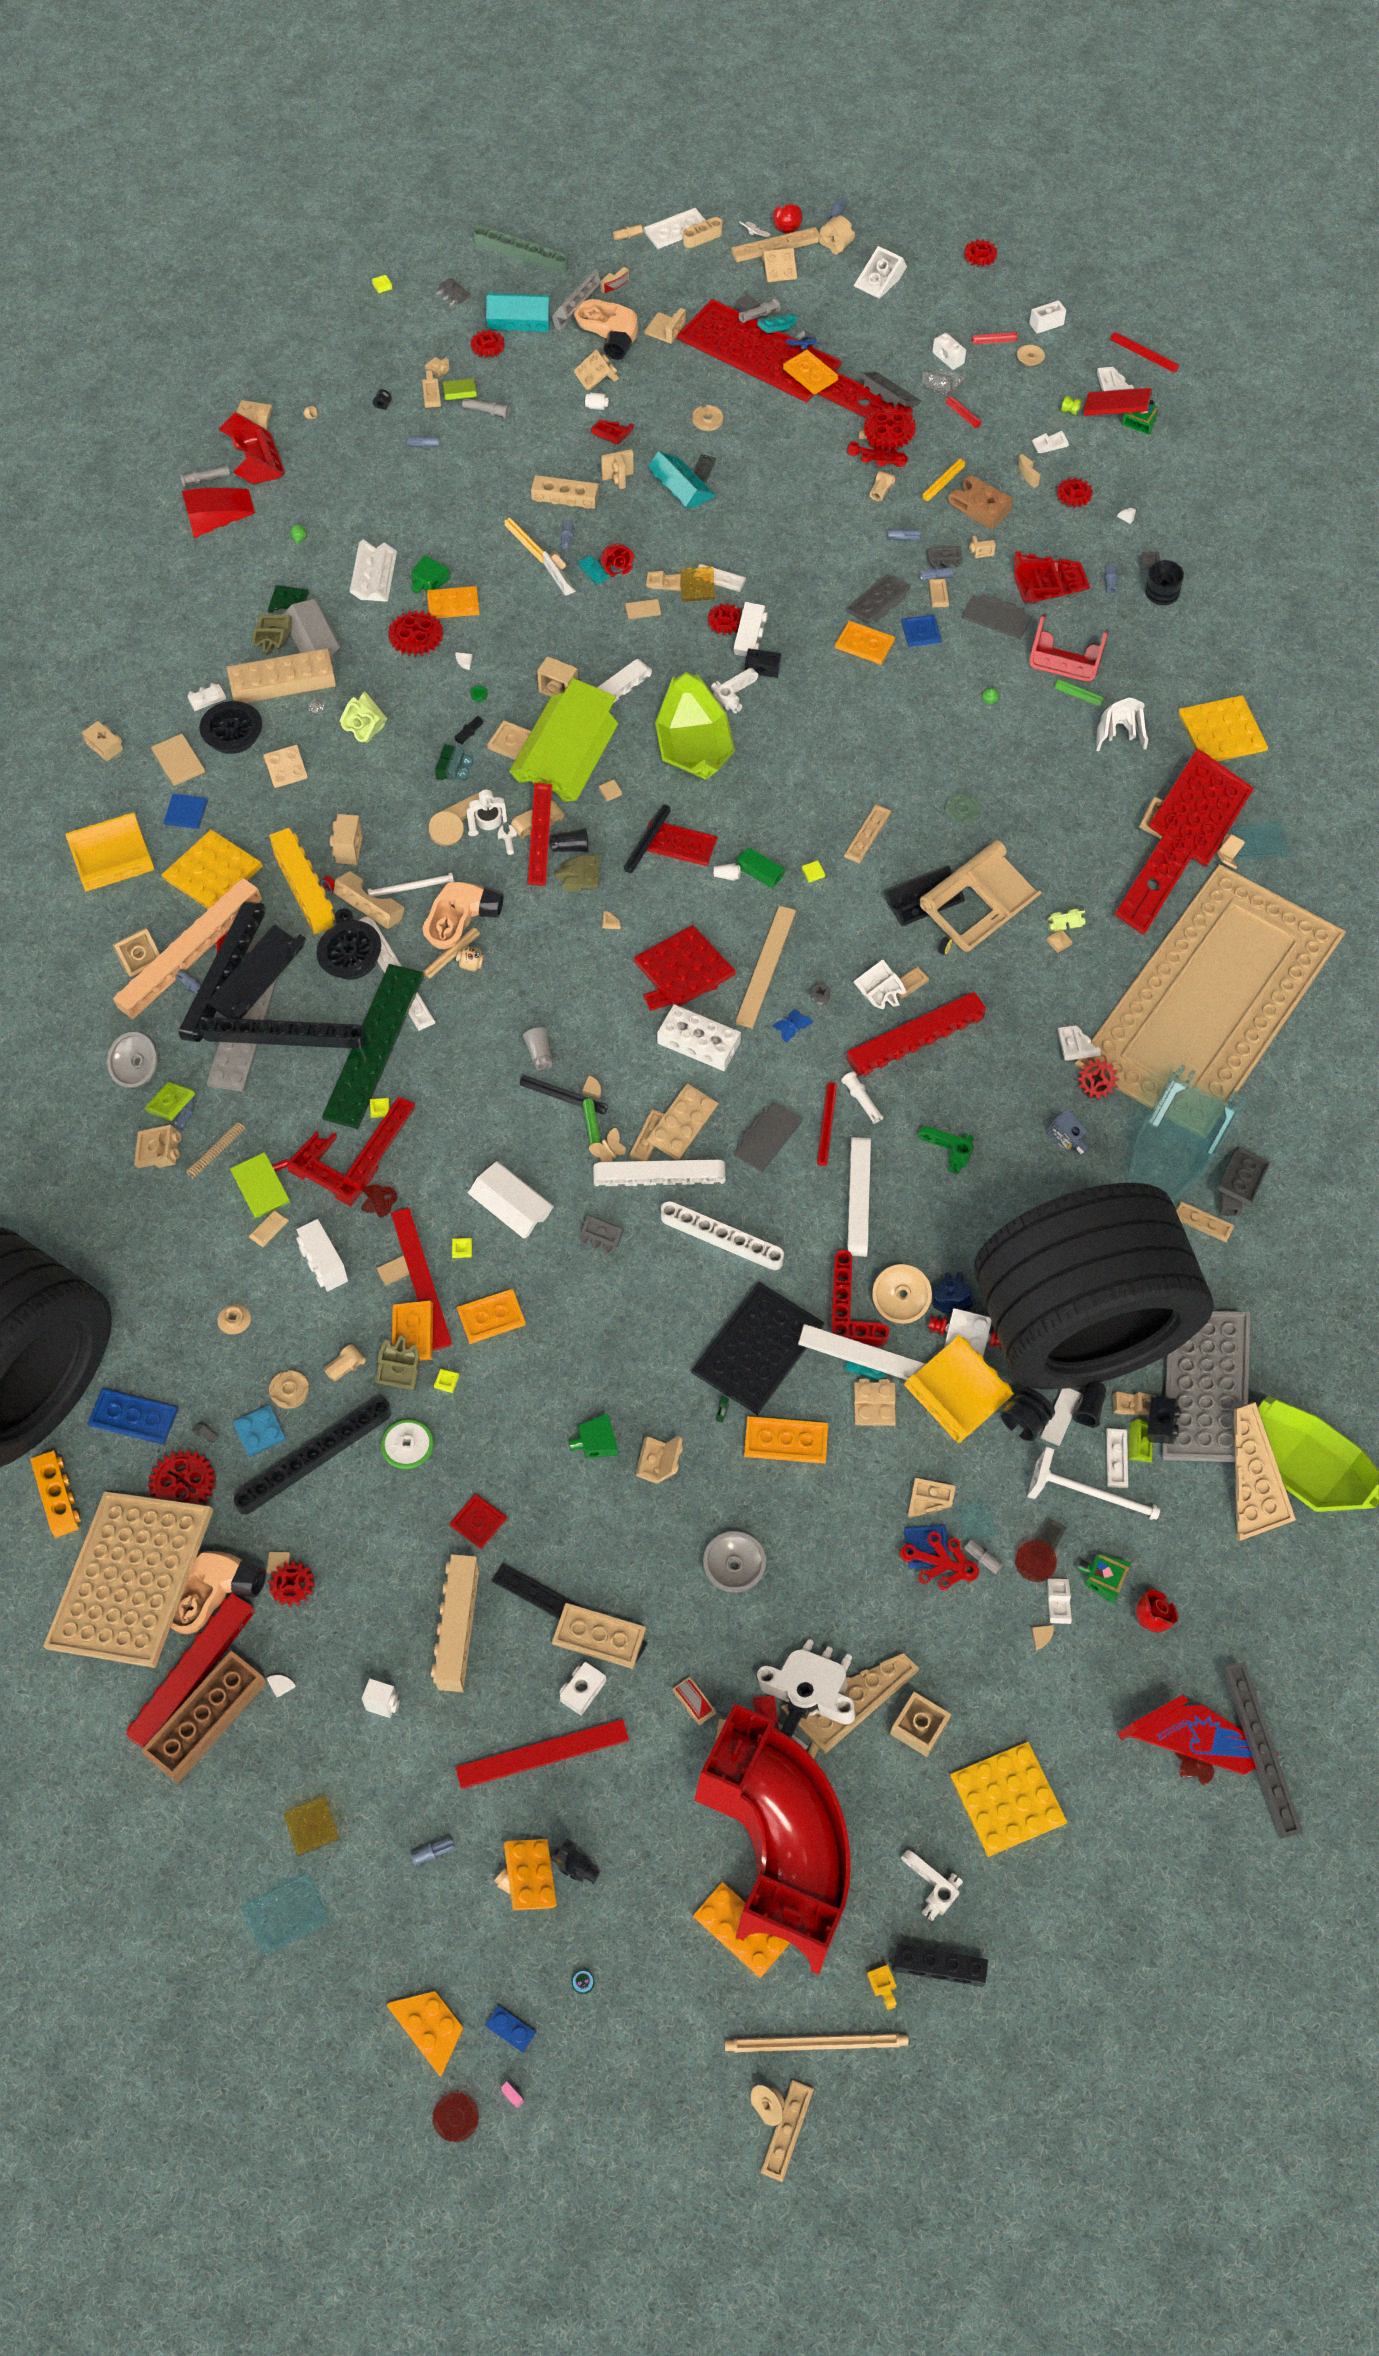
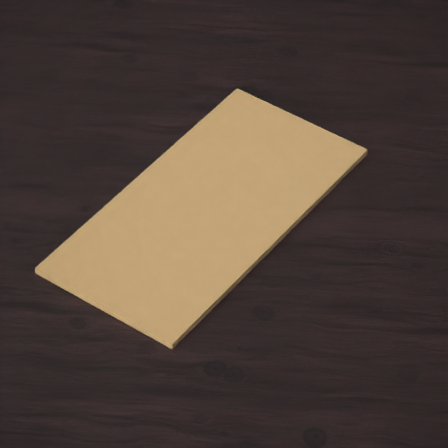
[1075,864,1346,1139]

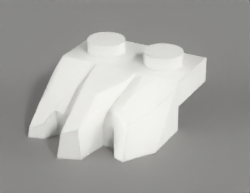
[853,960,906,1009]

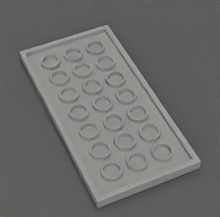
[1163,1311,1251,1462]

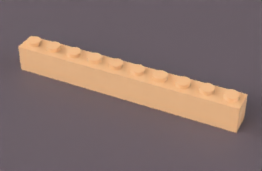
[113,878,262,1019]

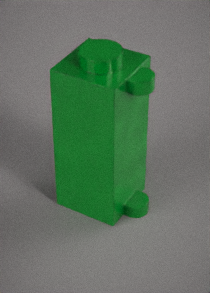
[737,847,786,889]

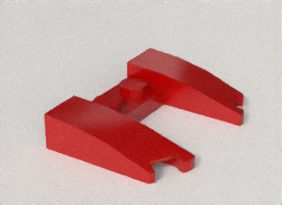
[288,1131,379,1207]

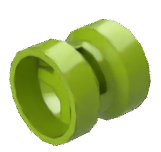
[1061,395,1082,416]

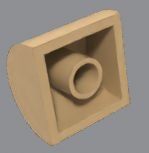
[112,928,160,977]

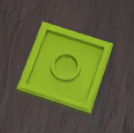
[442,378,477,400]
[144,1082,195,1121]

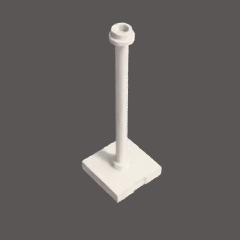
[1027,1447,1160,1520]

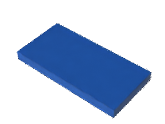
[87,1388,179,1445]

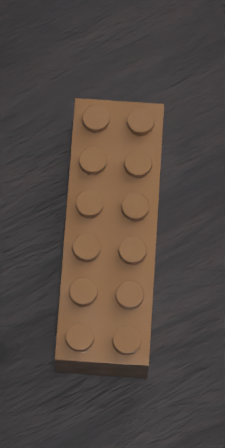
[141,1651,267,1785]

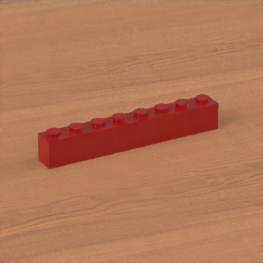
[846,991,986,1077]
[126,1594,255,1749]

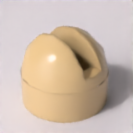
[303,406,317,419]

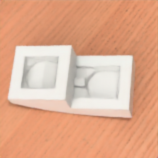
[1032,431,1069,453]
[1047,1579,1072,1624]

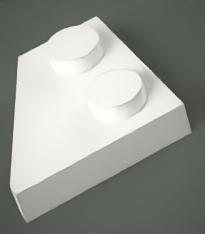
[1097,367,1134,391]
[1058,1025,1101,1061]

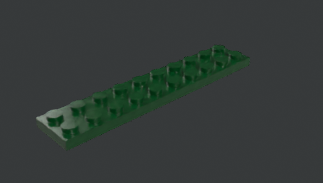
[322,964,424,1130]

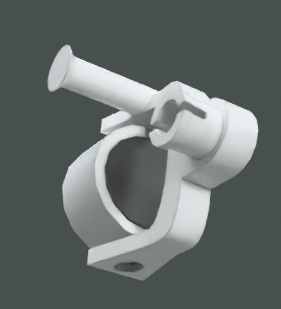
[466,790,507,836]

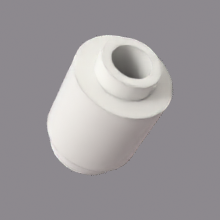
[585,393,609,410]

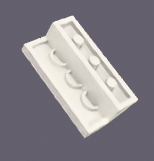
[350,539,397,601]
[468,1161,554,1238]

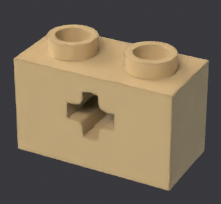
[82,721,123,761]

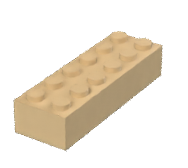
[227,648,336,703]
[431,1554,479,1692]

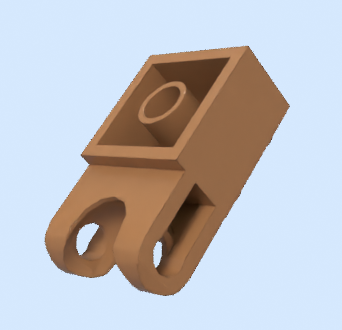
[948,475,1013,530]

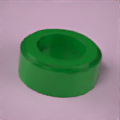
[470,686,488,702]

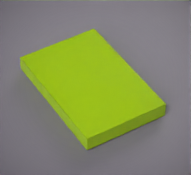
[230,1152,290,1219]

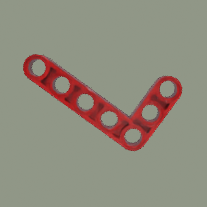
[831,1250,890,1347]

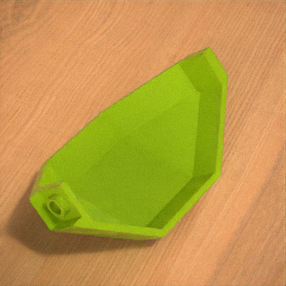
[655,672,735,780]
[1258,1396,1379,1512]

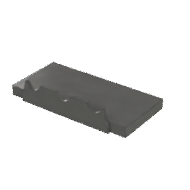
[860,371,921,408]
[846,574,910,623]
[962,594,1032,639]
[734,1103,803,1172]
[1217,1147,1270,1206]

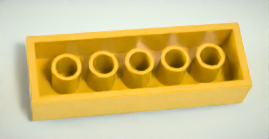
[269,828,335,934]

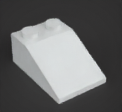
[854,246,907,299]

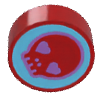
[320,876,335,894]

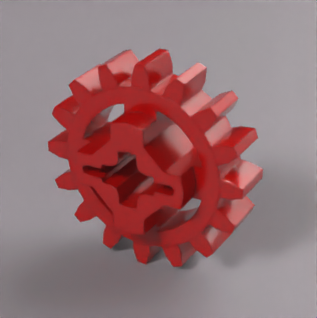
[964,239,997,267]
[471,329,505,358]
[1057,477,1093,508]
[708,603,743,636]
[1077,1059,1119,1100]
[268,1561,315,1608]

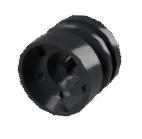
[1145,560,1184,606]
[1000,1387,1055,1442]

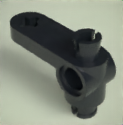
[551,1839,600,1884]

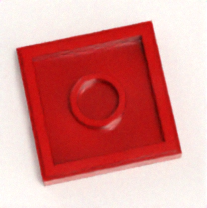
[449,1493,507,1550]

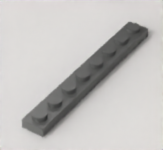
[1223,1662,1303,1839]

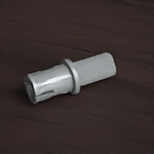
[964,1540,1003,1575]

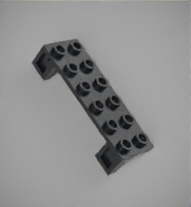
[207,925,306,1019]

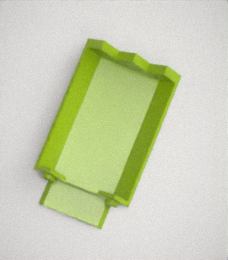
[509,678,619,802]

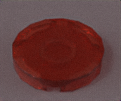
[1015,1540,1057,1582]
[433,2093,479,2143]

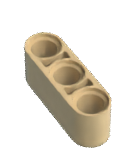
[683,217,723,248]
[511,801,564,839]

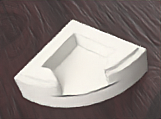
[1117,508,1136,524]
[456,652,473,670]
[266,1675,296,1697]

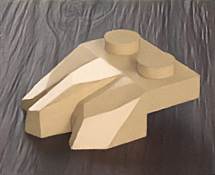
[237,400,273,430]

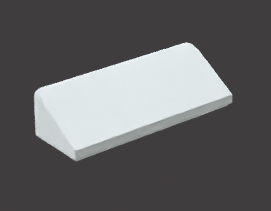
[543,551,576,595]

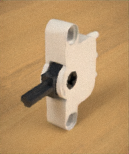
[757,1639,856,1738]

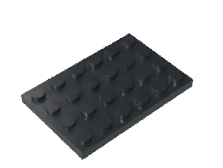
[691,1282,825,1416]

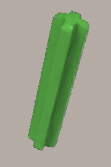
[1055,679,1104,706]
[583,1098,601,1145]

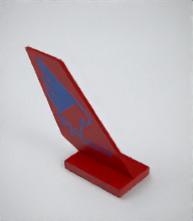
[1117,1694,1279,1775]

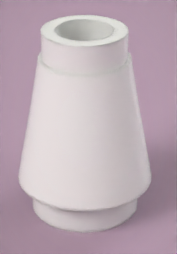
[714,863,741,881]

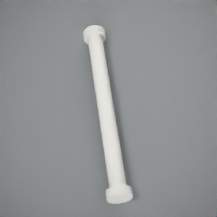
[367,873,454,897]

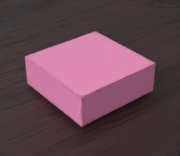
[501,2082,524,2108]

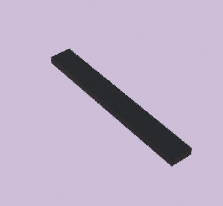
[492,1563,648,1662]

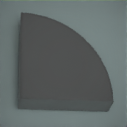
[793,330,814,341]
[192,1424,218,1443]

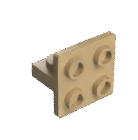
[601,449,634,489]

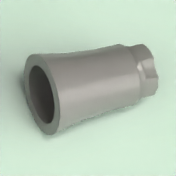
[523,1027,553,1071]

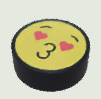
[938,936,953,955]

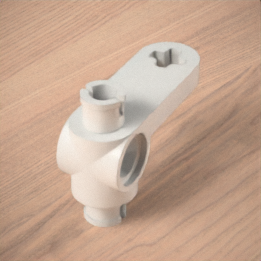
[711,668,758,713]
[901,1850,963,1921]

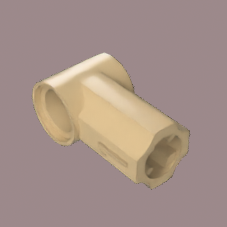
[870,470,896,501]
[323,1344,366,1383]

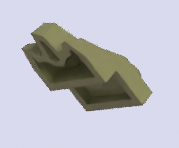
[252,614,293,655]
[554,855,600,891]
[375,1335,419,1391]

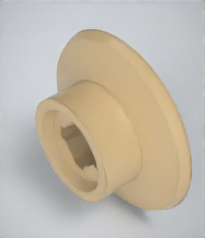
[1017,345,1045,366]
[218,1304,251,1334]
[751,2085,784,2126]

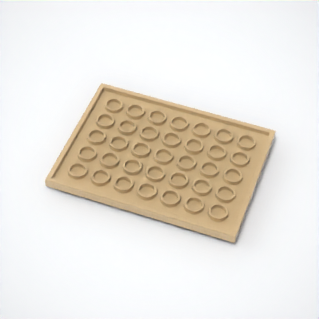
[43,1492,214,1668]

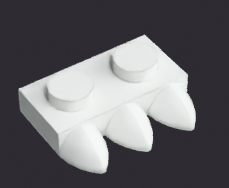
[187,683,226,711]

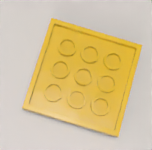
[1178,695,1268,761]
[161,830,263,909]
[950,1742,1067,1857]

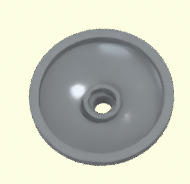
[107,1032,158,1088]
[703,1531,766,1593]

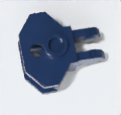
[932,1272,973,1313]

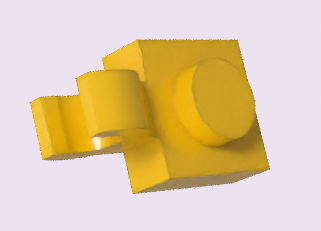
[867,1965,897,2011]

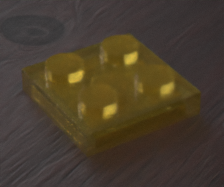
[680,566,715,602]
[283,1797,340,1856]

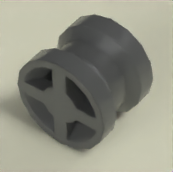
[811,983,830,1006]

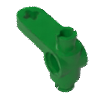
[918,1126,974,1174]

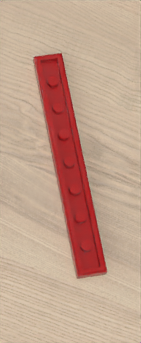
[391,1208,452,1351]
[456,1719,629,1789]

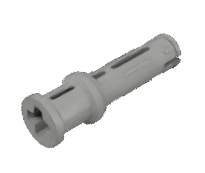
[739,299,781,323]
[462,398,511,419]
[179,465,230,489]

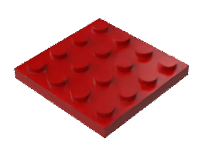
[634,925,736,1007]

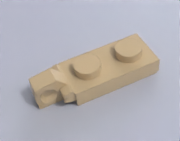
[422,370,441,408]

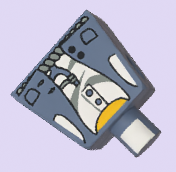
[1046,1109,1090,1155]

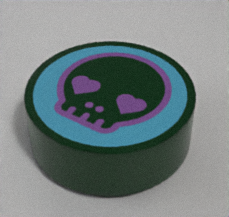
[572,1970,595,1995]

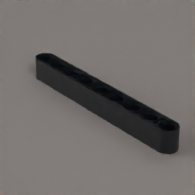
[179,901,265,1042]
[199,1017,367,1049]
[234,1398,391,1514]

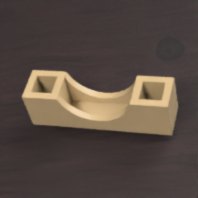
[333,871,404,930]

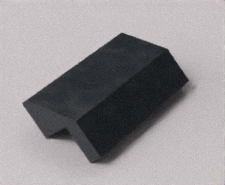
[884,865,965,926]

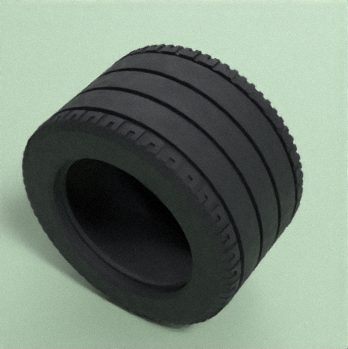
[974,1183,1214,1389]
[0,1227,112,1468]

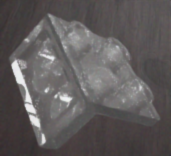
[922,369,966,397]

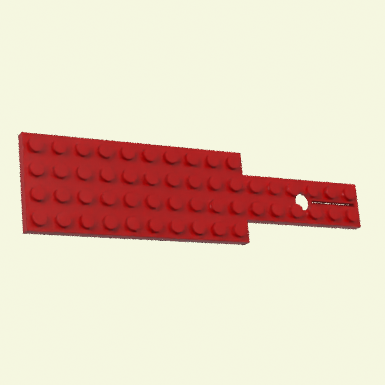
[677,299,913,418]

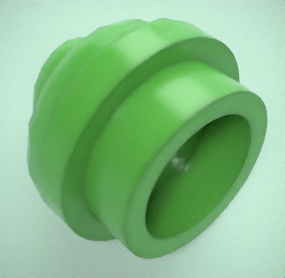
[290,525,307,544]
[982,688,999,704]

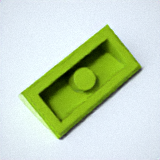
[1128,1419,1153,1463]

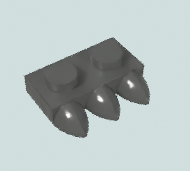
[436,278,470,306]
[927,546,963,567]
[580,1215,624,1255]

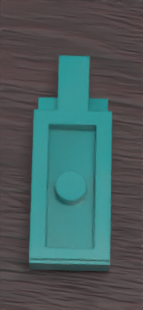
[758,314,798,333]

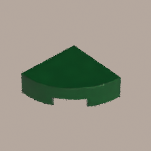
[716,1396,729,1423]

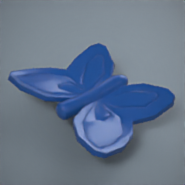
[786,338,820,349]
[773,1009,813,1043]

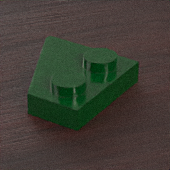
[268,585,309,613]

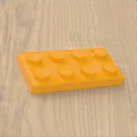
[744,1416,828,1464]
[693,1882,790,1978]

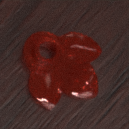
[361,1185,397,1218]
[1175,1753,1214,1786]

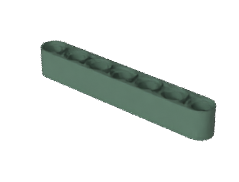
[473,225,568,273]

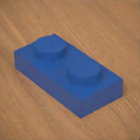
[485,2006,536,2053]

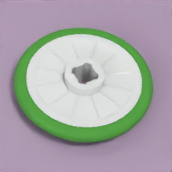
[381,1419,434,1469]

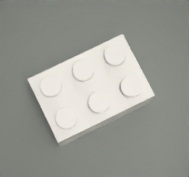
[296,1219,348,1292]

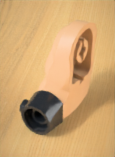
[574,299,638,360]
[423,882,504,949]
[170,1551,266,1634]

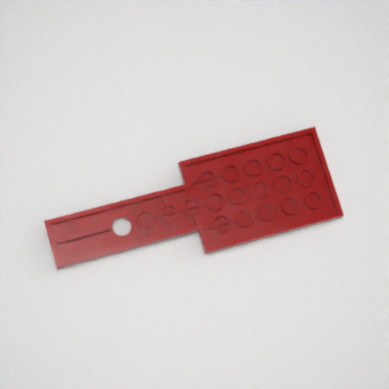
[1114,748,1254,935]

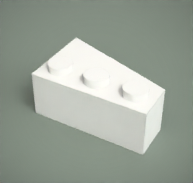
[734,602,768,657]

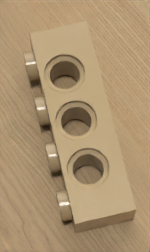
[531,475,599,509]

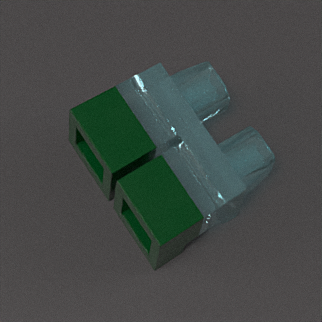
[435,744,474,783]

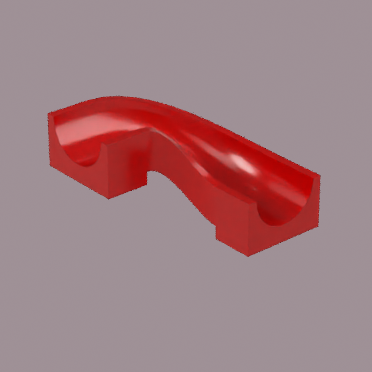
[694,1703,851,1975]

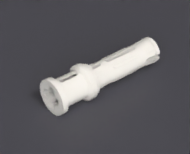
[841,1072,883,1124]

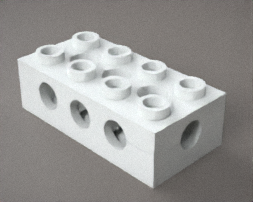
[657,1005,741,1071]

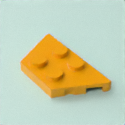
[386,1991,464,2077]

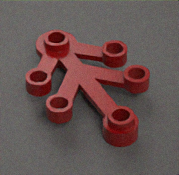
[847,440,908,467]
[899,1532,979,1591]

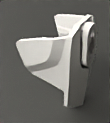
[1096,697,1148,751]

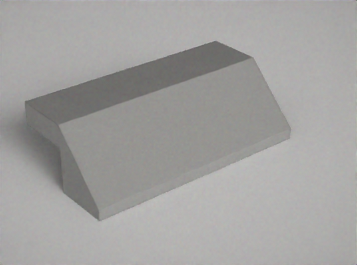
[552,269,601,330]
[283,599,341,657]

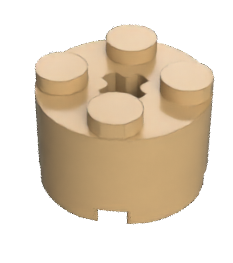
[819,216,855,255]

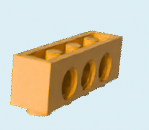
[30,1451,81,1538]

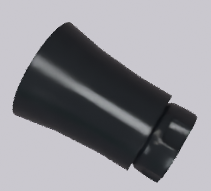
[551,828,589,852]
[1072,1381,1106,1428]

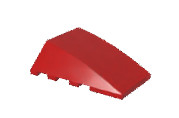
[182,488,255,539]
[1014,551,1090,603]

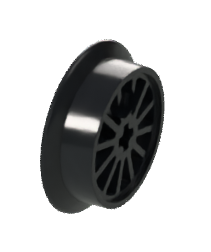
[199,701,262,754]
[317,920,381,980]

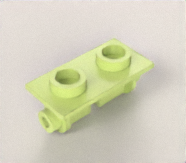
[1046,909,1086,932]

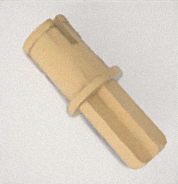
[613,224,643,240]

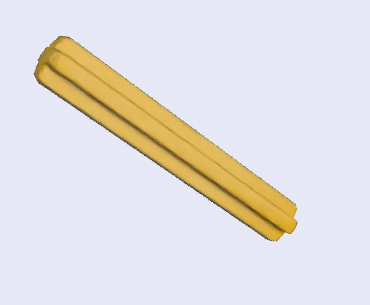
[922,459,965,501]
[504,518,544,563]

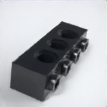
[893,1944,988,1987]

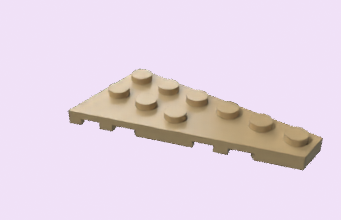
[1234,1402,1296,1541]
[781,1653,919,1754]

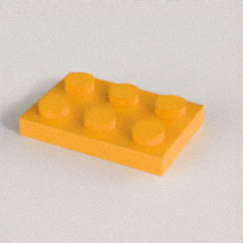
[783,350,838,395]
[427,586,480,618]
[835,621,895,665]
[457,1289,526,1344]
[392,1301,433,1361]
[504,1839,557,1911]

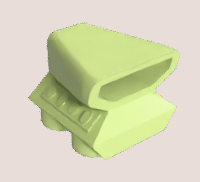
[340,691,387,743]

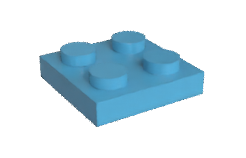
[232,1405,286,1457]

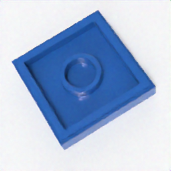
[901,615,942,647]
[164,794,208,829]
[904,1525,950,1569]

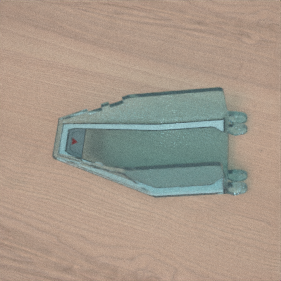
[1128,1065,1247,1203]

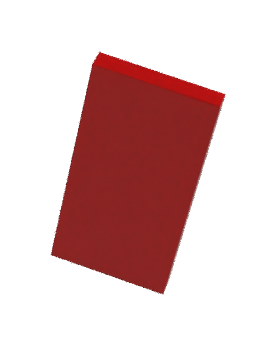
[1084,388,1152,416]
[646,819,718,866]

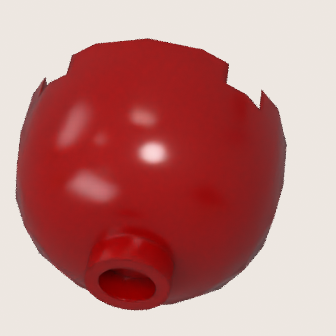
[772,204,803,234]
[601,543,634,578]
[1135,1589,1179,1633]

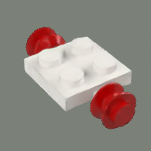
[928,1308,1002,1356]

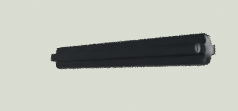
[624,804,671,873]
[520,1075,608,1115]

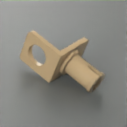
[1217,834,1245,869]

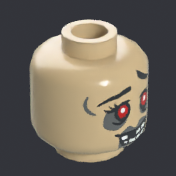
[456,946,484,972]

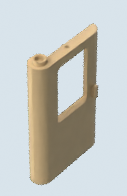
[920,840,1042,952]

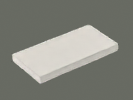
[643,208,705,249]

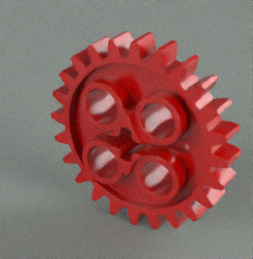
[864,405,916,451]
[388,610,443,657]
[148,1450,216,1505]

